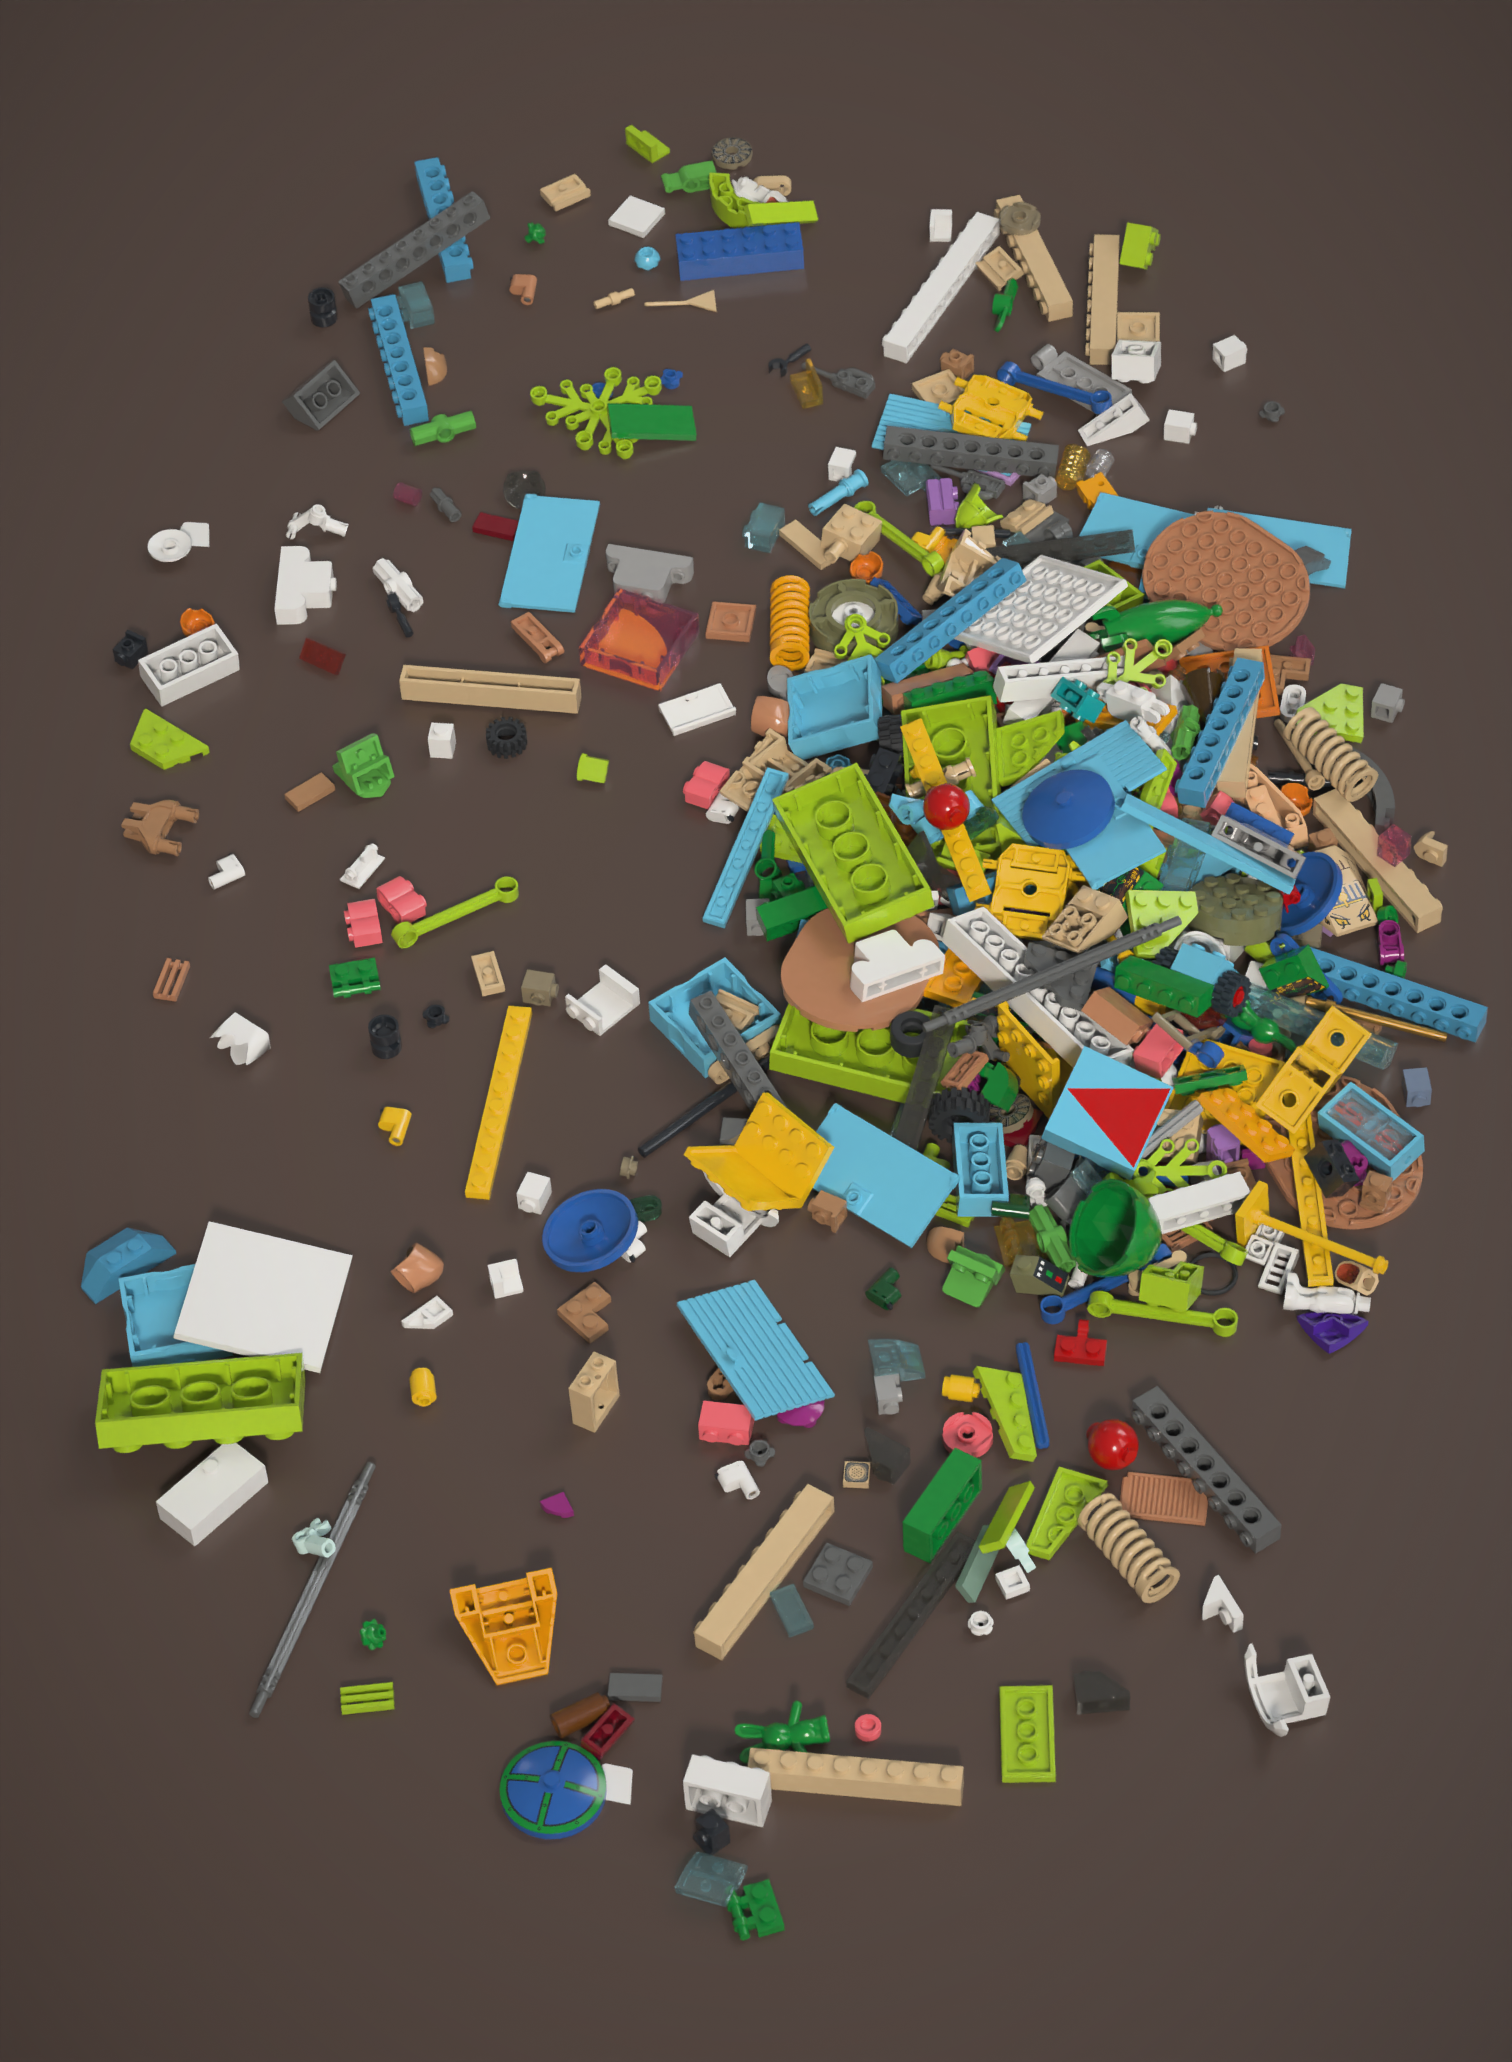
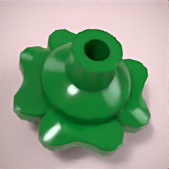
[524,222,546,244]
[359,1619,386,1650]

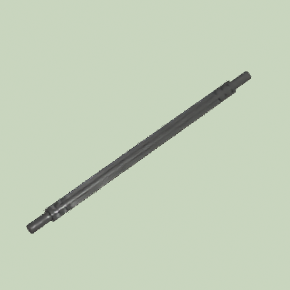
[922,916,1182,1033]
[249,1462,376,1718]

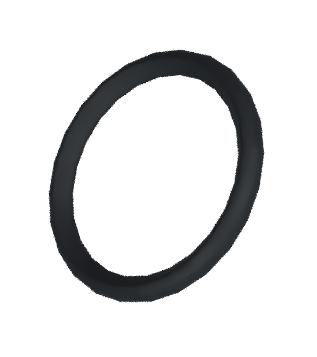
[1189,1252,1238,1296]

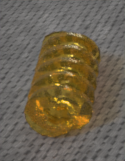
[1055,444,1091,491]

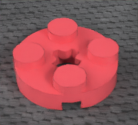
[942,1412,993,1458]

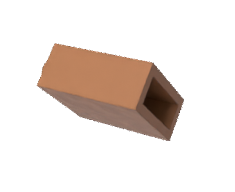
[1081,987,1154,1046]

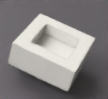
[996,1565,1030,1600]

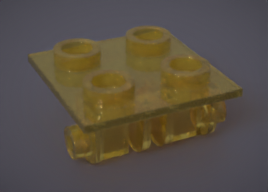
[994,1217,1049,1266]

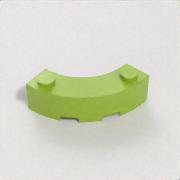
[709,173,766,229]

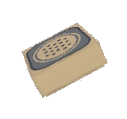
[843,1461,871,1489]

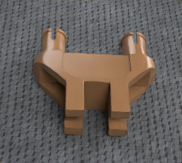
[121,800,199,856]

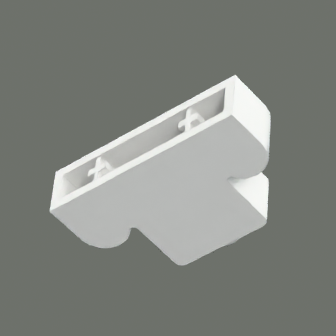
[275,546,337,625]
[850,930,945,1002]

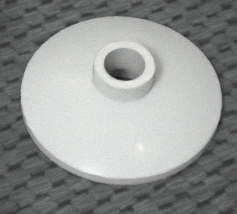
[148,529,192,562]

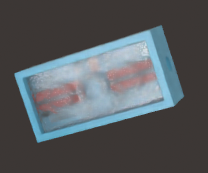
[1318,1082,1425,1181]

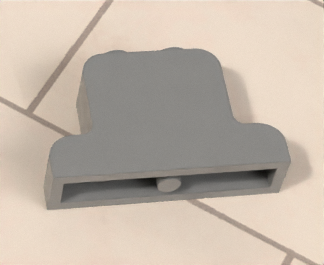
[606,544,694,606]
[1211,814,1307,879]

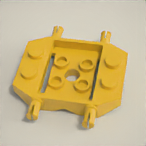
[938,375,1044,441]
[975,843,1086,941]

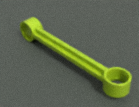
[854,501,945,577]
[391,877,519,948]
[1147,1195,1248,1266]
[1087,1291,1238,1337]

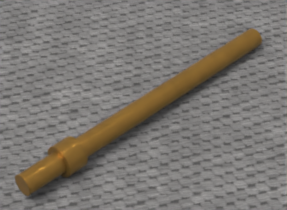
[1305,997,1448,1042]

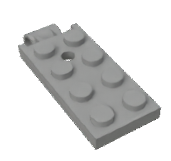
[1031,344,1132,415]

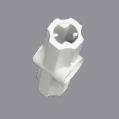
[373,558,423,612]

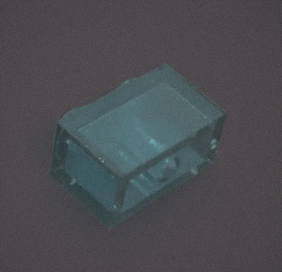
[396,281,435,329]
[742,503,785,553]

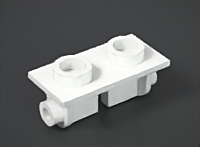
[732,177,771,203]
[340,844,385,889]

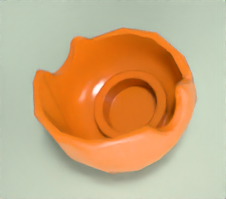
[849,551,883,585]
[180,608,215,637]
[1280,783,1313,817]

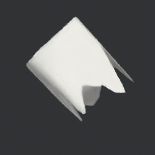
[210,1012,271,1065]

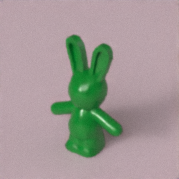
[1220,1000,1297,1054]
[734,1700,830,1763]

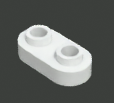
[1280,685,1306,723]

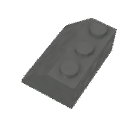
[282,360,361,431]

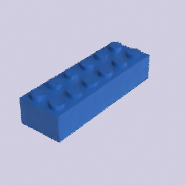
[675,222,804,281]

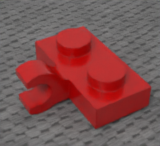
[1054,1319,1107,1366]

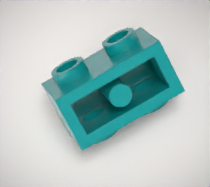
[1051,676,1106,723]

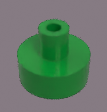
[1377,905,1399,925]
[1385,960,1407,979]

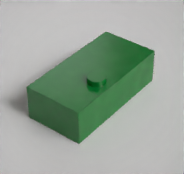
[902,1448,982,1564]

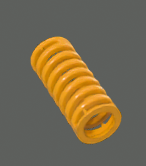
[770,575,810,671]

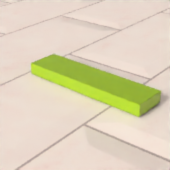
[744,201,818,226]
[978,1481,1035,1554]

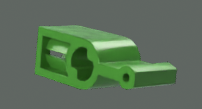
[661,161,717,193]

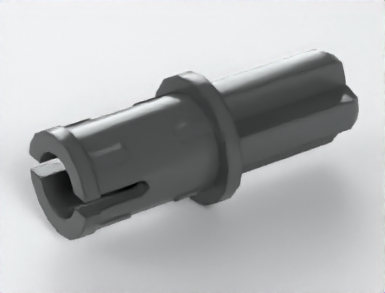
[430,488,462,522]

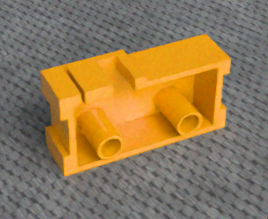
[1076,472,1118,510]

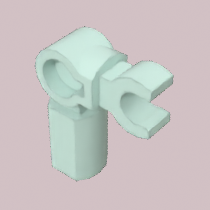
[292,1518,335,1558]
[1006,1528,1036,1573]

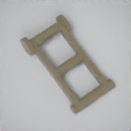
[1151,1010,1226,1051]

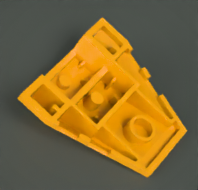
[450,1568,557,1686]

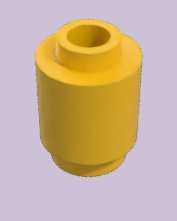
[409,1368,437,1406]
[942,1374,980,1402]

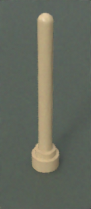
[1274,719,1325,790]

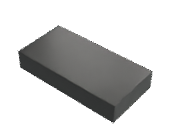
[608,1673,663,1702]

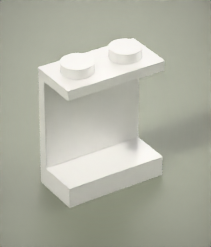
[565,964,640,1036]

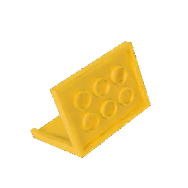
[997,1001,1074,1119]
[684,1093,835,1211]

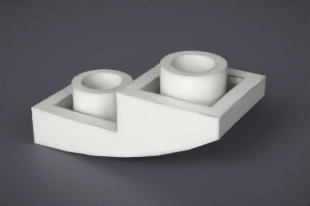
[1245,1224,1285,1266]

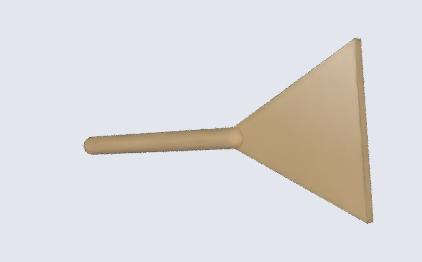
[644,290,717,312]

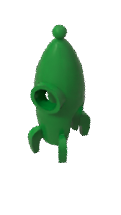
[1087,599,1223,653]

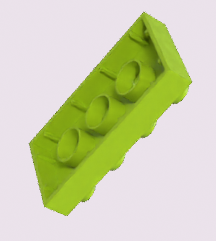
[901,695,1002,875]
[772,763,934,944]
[769,1003,979,1110]
[95,1353,306,1453]

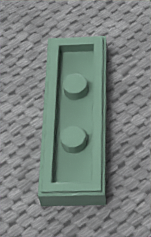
[955,1525,999,1603]

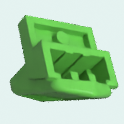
[332,733,395,798]
[942,1245,1006,1308]

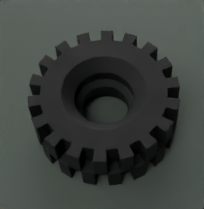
[878,714,904,771]
[928,1087,990,1143]

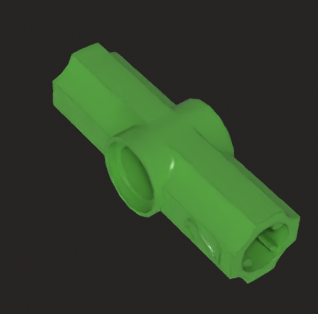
[409,411,476,446]
[1170,705,1200,761]
[1028,1204,1076,1273]

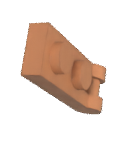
[511,612,564,663]

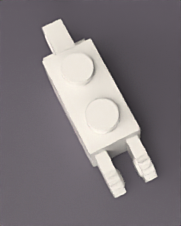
[1096,680,1170,724]

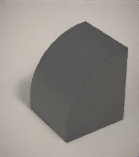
[720,1117,747,1146]

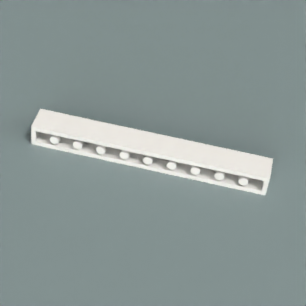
[882,212,1000,363]

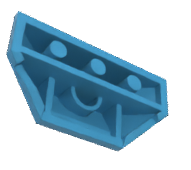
[81,1228,177,1304]

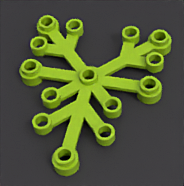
[530,367,662,459]

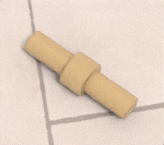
[593,288,635,309]

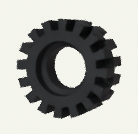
[486,717,528,759]

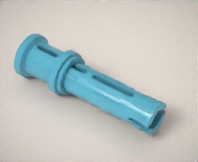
[808,469,869,516]

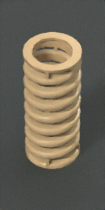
[1284,707,1378,802]
[1078,1493,1180,1603]

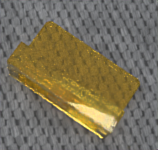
[790,359,823,409]

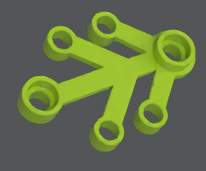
[834,614,890,686]
[1103,638,1172,691]
[1132,1139,1227,1194]

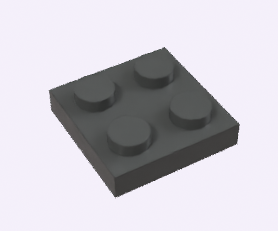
[803,1543,873,1606]

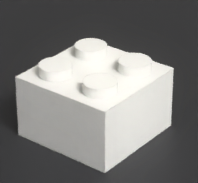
[1112,340,1161,383]

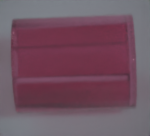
[393,482,422,507]

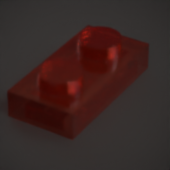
[1181,1004,1227,1029]

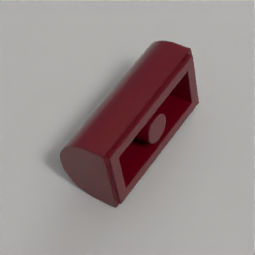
[581,1703,635,1760]

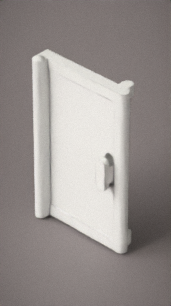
[658,683,736,736]

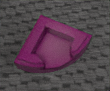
[540,1492,574,1518]

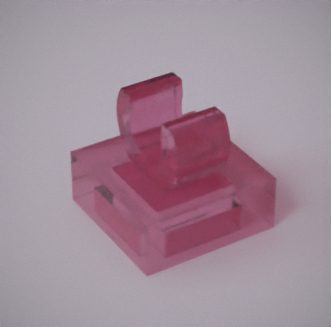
[1289,634,1315,665]

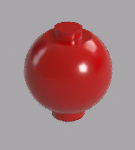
[923,783,970,830]
[1086,1419,1139,1470]

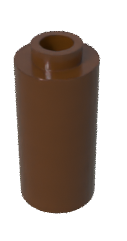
[550,1692,611,1739]

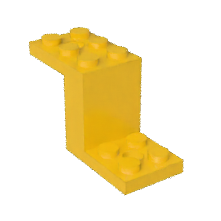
[1255,1005,1372,1134]

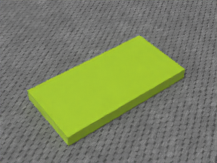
[1000,1685,1056,1783]

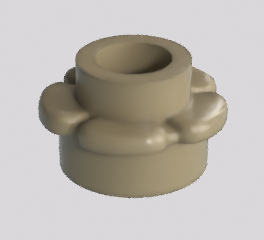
[620,1156,638,1179]

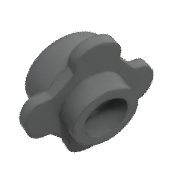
[1259,401,1285,422]
[745,1440,775,1467]

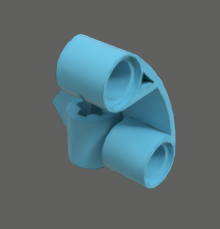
[889,790,984,845]

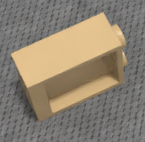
[569,1352,620,1433]

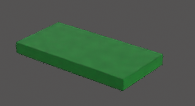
[607,403,697,441]

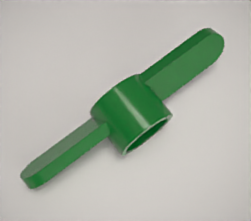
[992,278,1018,333]
[754,830,782,902]

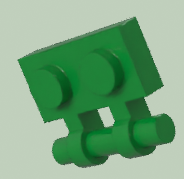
[329,958,381,998]
[725,1879,785,1940]

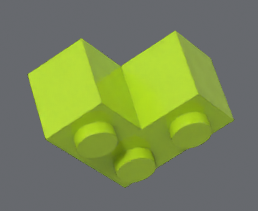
[1119,222,1161,270]
[1139,1261,1204,1312]

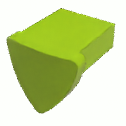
[577,753,610,783]
[1367,878,1383,916]

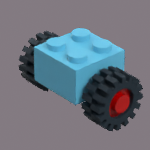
[1152,943,1251,1018]

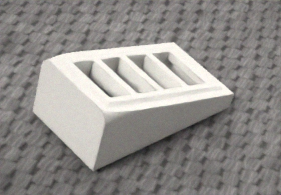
[1258,1242,1299,1295]

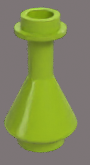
[924,645,969,671]

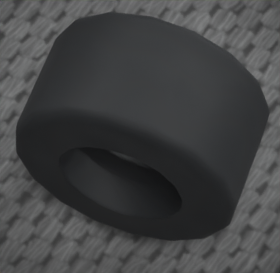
[890,1011,934,1058]

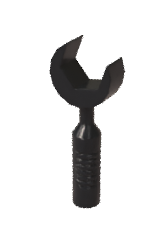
[768,344,811,377]
[386,593,414,638]

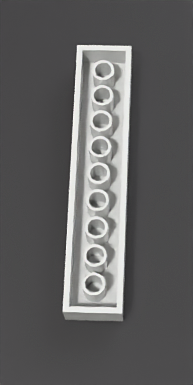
[942,907,1134,1068]

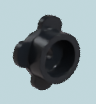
[422,1005,449,1028]

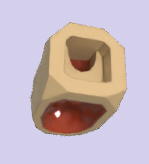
[1335,1261,1379,1296]

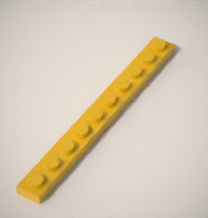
[900,718,992,902]
[465,1006,532,1200]
[1283,1093,1333,1287]

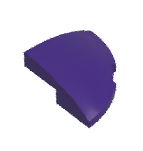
[1297,1312,1368,1354]

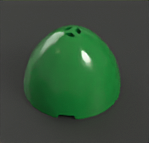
[1069,1179,1162,1278]

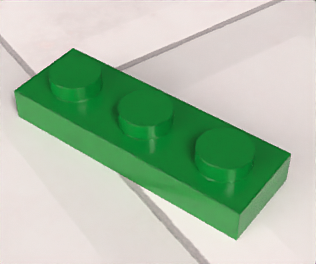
[1172,1064,1248,1096]

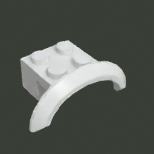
[689,1172,779,1257]
[1244,1644,1330,1737]

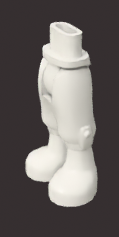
[1283,1272,1371,1314]

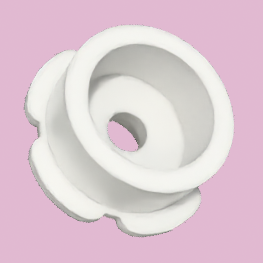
[968,1611,994,1636]

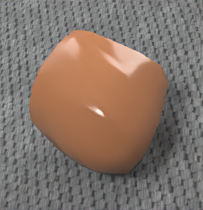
[751,696,790,738]
[391,1242,444,1293]

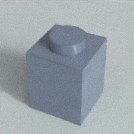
[1402,1067,1432,1107]

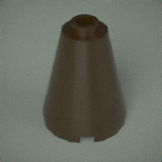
[1180,668,1226,731]

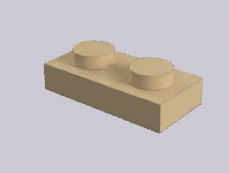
[471,951,505,997]

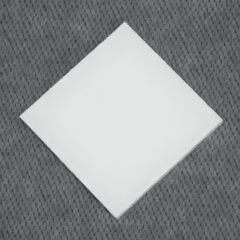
[954,555,1128,664]
[174,1221,353,1373]

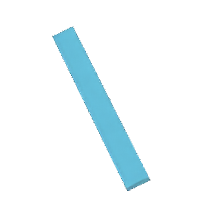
[702,767,789,928]
[1120,793,1296,895]

